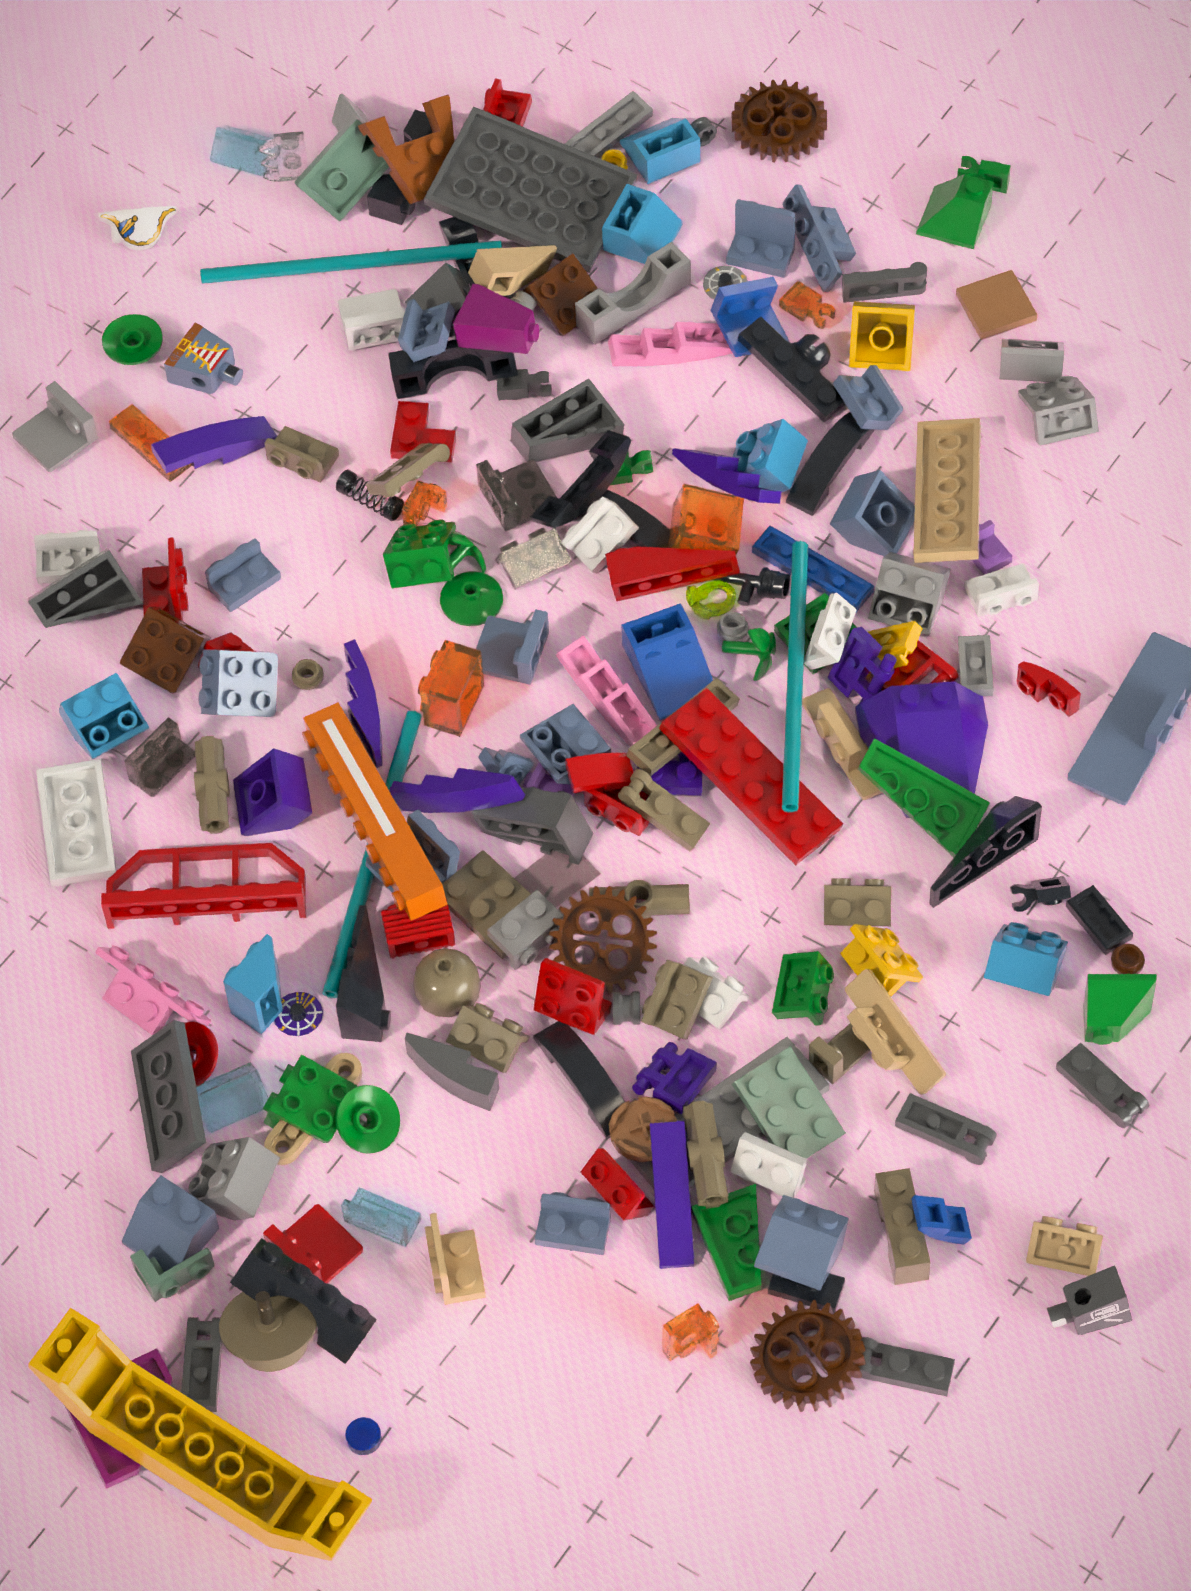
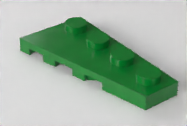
[858,738,990,858]

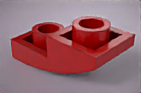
[1016,661,1081,717]
[565,753,634,793]

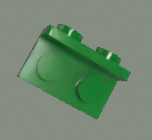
[772,951,834,1026]

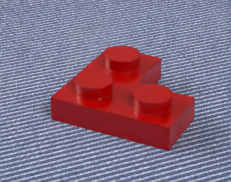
[390,401,456,463]

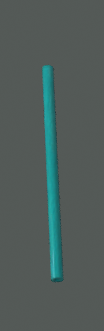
[200,240,502,284]
[782,541,808,812]
[322,711,422,998]

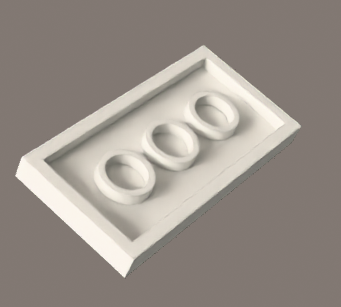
[36,759,117,887]

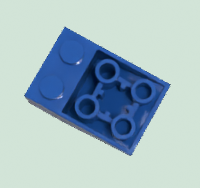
[621,603,713,720]

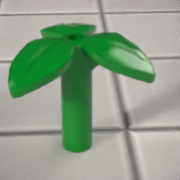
[449,531,486,573]
[722,628,776,681]

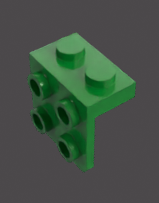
[383,519,456,589]
[263,1054,358,1143]

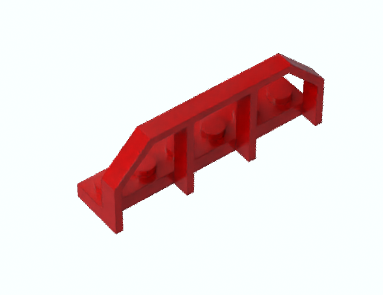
[101,843,307,929]

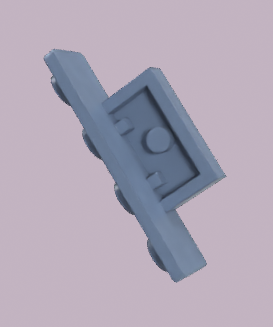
[782,184,856,292]

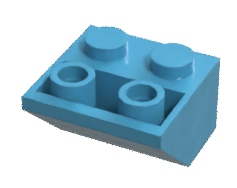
[620,117,701,184]
[602,184,683,264]
[732,418,808,492]
[59,672,149,760]
[984,922,1068,996]
[223,934,283,1035]

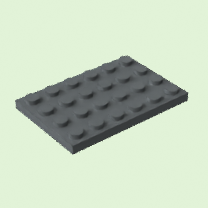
[424,106,638,273]

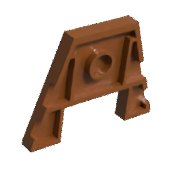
[358,94,455,204]

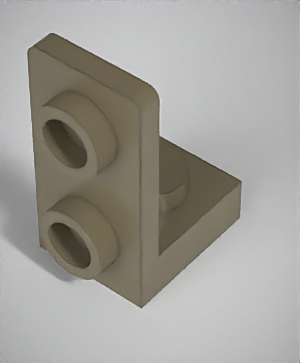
[809,1023,871,1085]

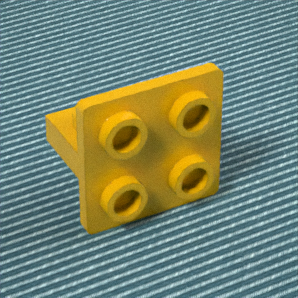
[840,924,923,997]

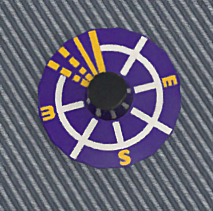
[274,992,323,1037]

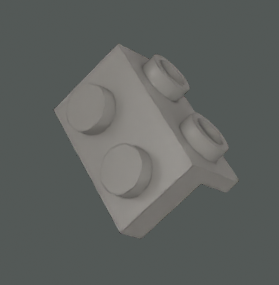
[487,890,564,970]

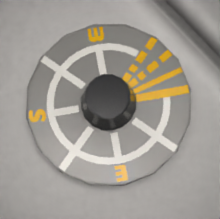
[703,265,748,299]

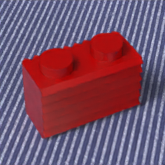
[381,898,456,959]

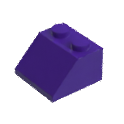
[233,748,313,836]

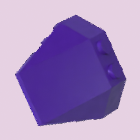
[855,682,988,818]

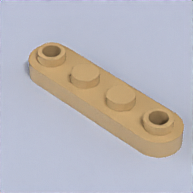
[264,1053,362,1165]

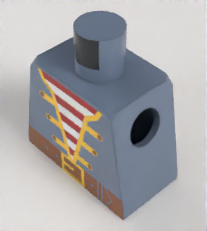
[164,322,243,394]

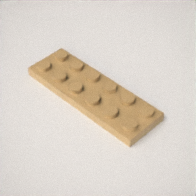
[913,418,981,563]

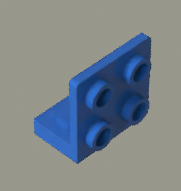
[710,276,790,357]

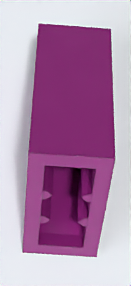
[453,284,539,354]

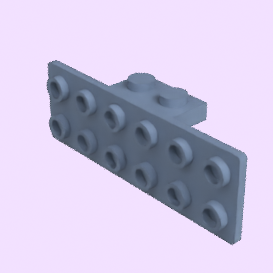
[1067,632,1191,806]

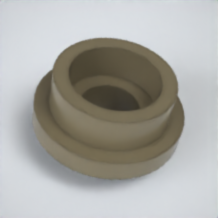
[291,659,324,690]

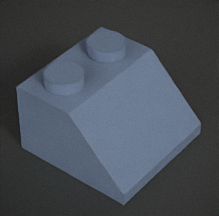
[830,470,915,556]
[122,1175,220,1272]
[754,1195,849,1290]

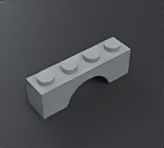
[575,242,691,345]

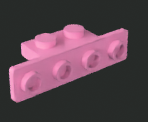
[95,945,211,1035]

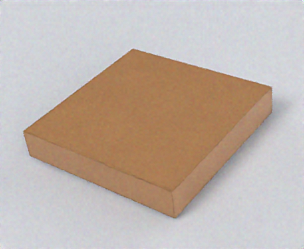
[956,269,1038,340]

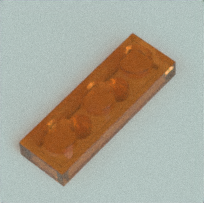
[109,404,192,482]

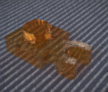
[779,281,836,329]

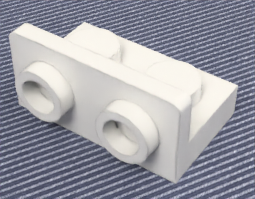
[561,497,639,574]
[964,563,1039,617]

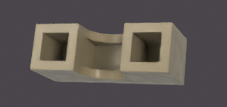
[874,1168,931,1285]

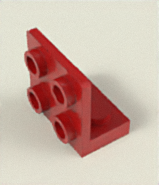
[142,537,189,621]
[533,958,612,1035]
[263,1204,364,1283]

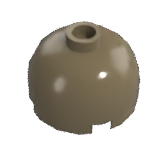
[413,948,481,1018]

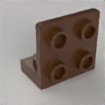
[521,253,598,336]
[120,606,212,693]

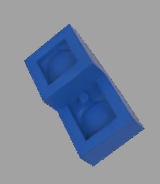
[911,1195,972,1245]

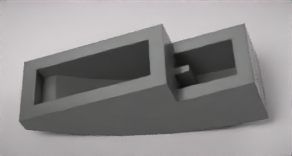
[404,1032,500,1111]

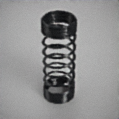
[336,469,404,521]

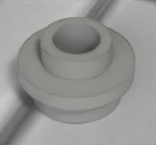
[717,612,749,641]

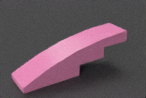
[608,322,732,366]
[556,635,657,747]

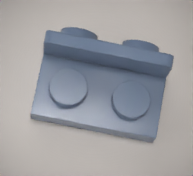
[833,365,904,430]
[205,538,281,613]
[535,1192,611,1256]

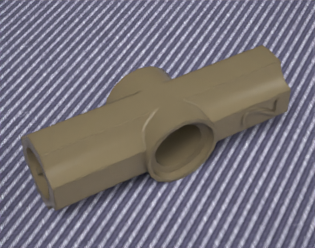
[194,735,230,834]
[589,880,690,919]
[683,1100,728,1208]

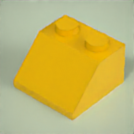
[849,301,915,371]

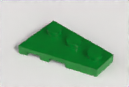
[691,1184,762,1301]

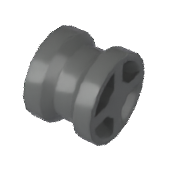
[613,991,641,1025]

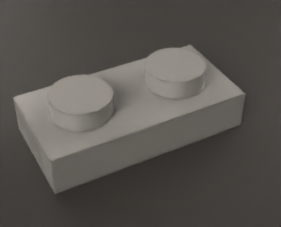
[958,635,994,697]

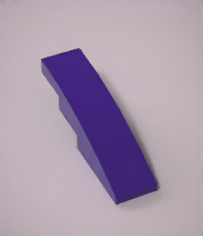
[151,416,277,474]
[672,448,782,504]
[343,639,383,768]
[389,768,525,813]
[650,1121,694,1269]

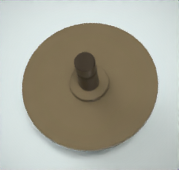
[219,1291,317,1372]

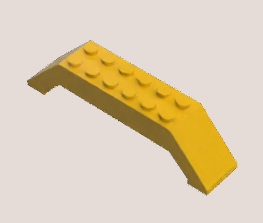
[28,1307,372,1561]

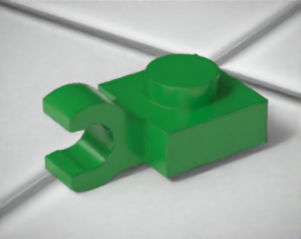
[957,156,1011,194]
[610,450,654,486]

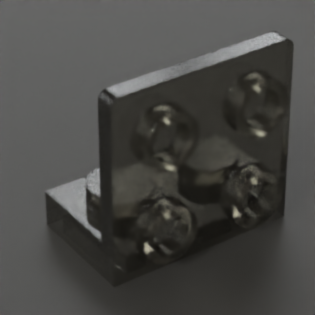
[476,459,557,531]

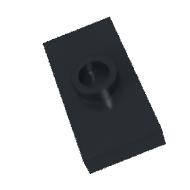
[1066,885,1134,955]
[768,1273,846,1313]

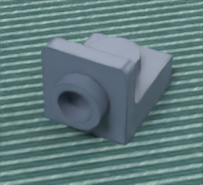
[478,747,534,785]

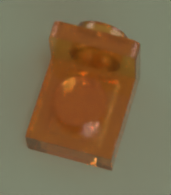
[402,480,447,526]

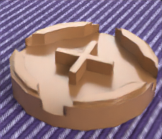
[609,1096,677,1162]

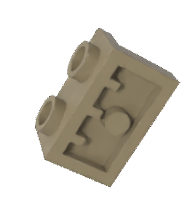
[264,426,339,483]
[641,959,713,1040]

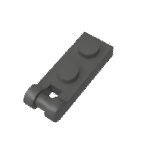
[842,262,927,303]
[1056,1042,1150,1129]
[895,1093,997,1165]
[181,1317,222,1412]
[858,1337,955,1397]

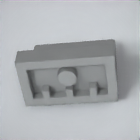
[1018,376,1099,446]
[12,381,98,472]

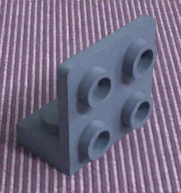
[726,199,795,278]
[470,609,549,685]

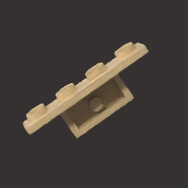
[802,688,883,800]
[845,969,946,1095]

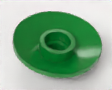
[102,314,163,365]
[440,571,503,626]
[336,1085,400,1154]

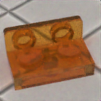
[662,1303,720,1362]

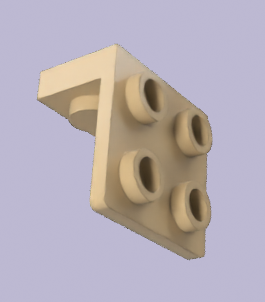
[424,1213,486,1305]

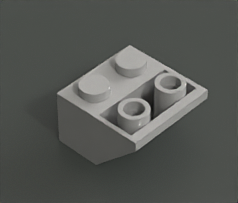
[868,552,951,636]
[188,1137,280,1221]

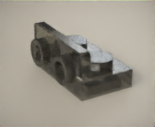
[495,527,572,590]
[124,717,195,797]

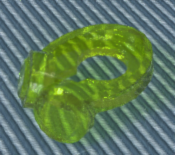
[686,581,736,620]

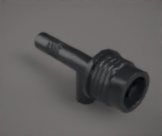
[711,567,790,606]

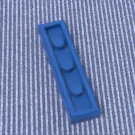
[752,525,874,613]

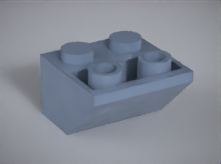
[520,703,611,784]

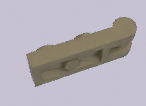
[365,443,450,498]
[618,769,711,852]

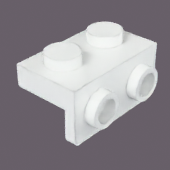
[34,530,101,584]
[804,593,856,670]
[684,956,750,1029]
[730,1132,808,1198]

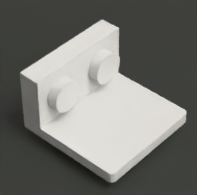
[338,289,405,351]

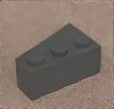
[510,378,625,464]
[27,548,144,628]
[471,787,594,865]

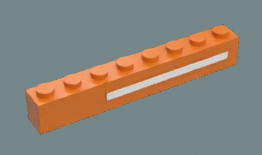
[302,702,447,921]

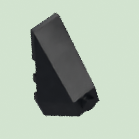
[929,796,1042,908]
[336,905,391,1042]

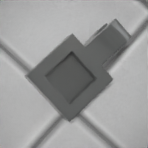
[497,369,552,401]

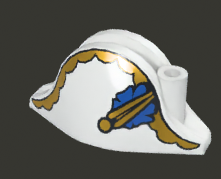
[98,205,177,251]

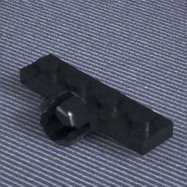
[738,316,846,422]

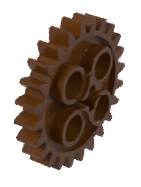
[731,79,828,163]
[548,886,658,995]
[750,1300,866,1412]

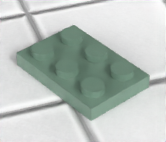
[731,1046,846,1159]

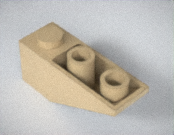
[468,245,557,296]

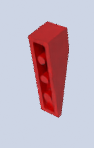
[605,546,740,602]

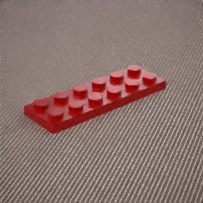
[659,688,844,866]

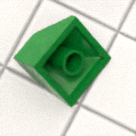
[916,174,993,250]
[1083,974,1157,1045]

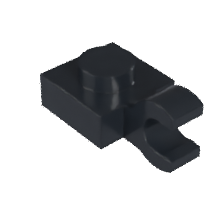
[1010,876,1071,912]

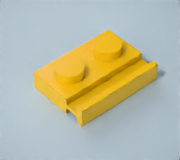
[868,621,923,673]

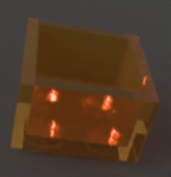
[668,483,744,555]
[417,640,485,737]

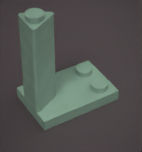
[294,93,389,222]

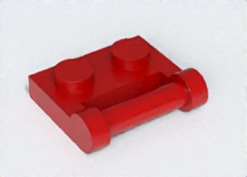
[881,640,959,691]

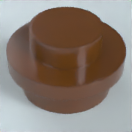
[1111,943,1145,974]

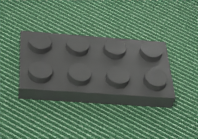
[131,1020,206,1173]

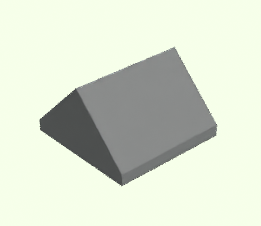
[999,338,1065,382]

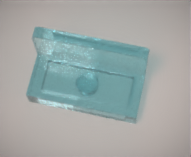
[210,125,281,176]
[196,1062,269,1133]
[341,1187,422,1247]

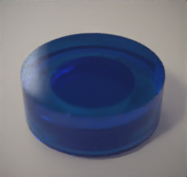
[345,1417,382,1455]

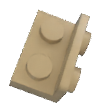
[1026,1216,1103,1276]

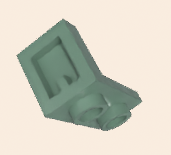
[130,1248,215,1302]

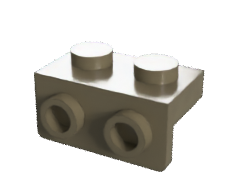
[824,878,891,927]
[445,1003,530,1073]

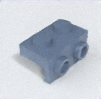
[398,299,455,362]

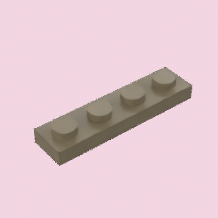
[626,678,740,776]

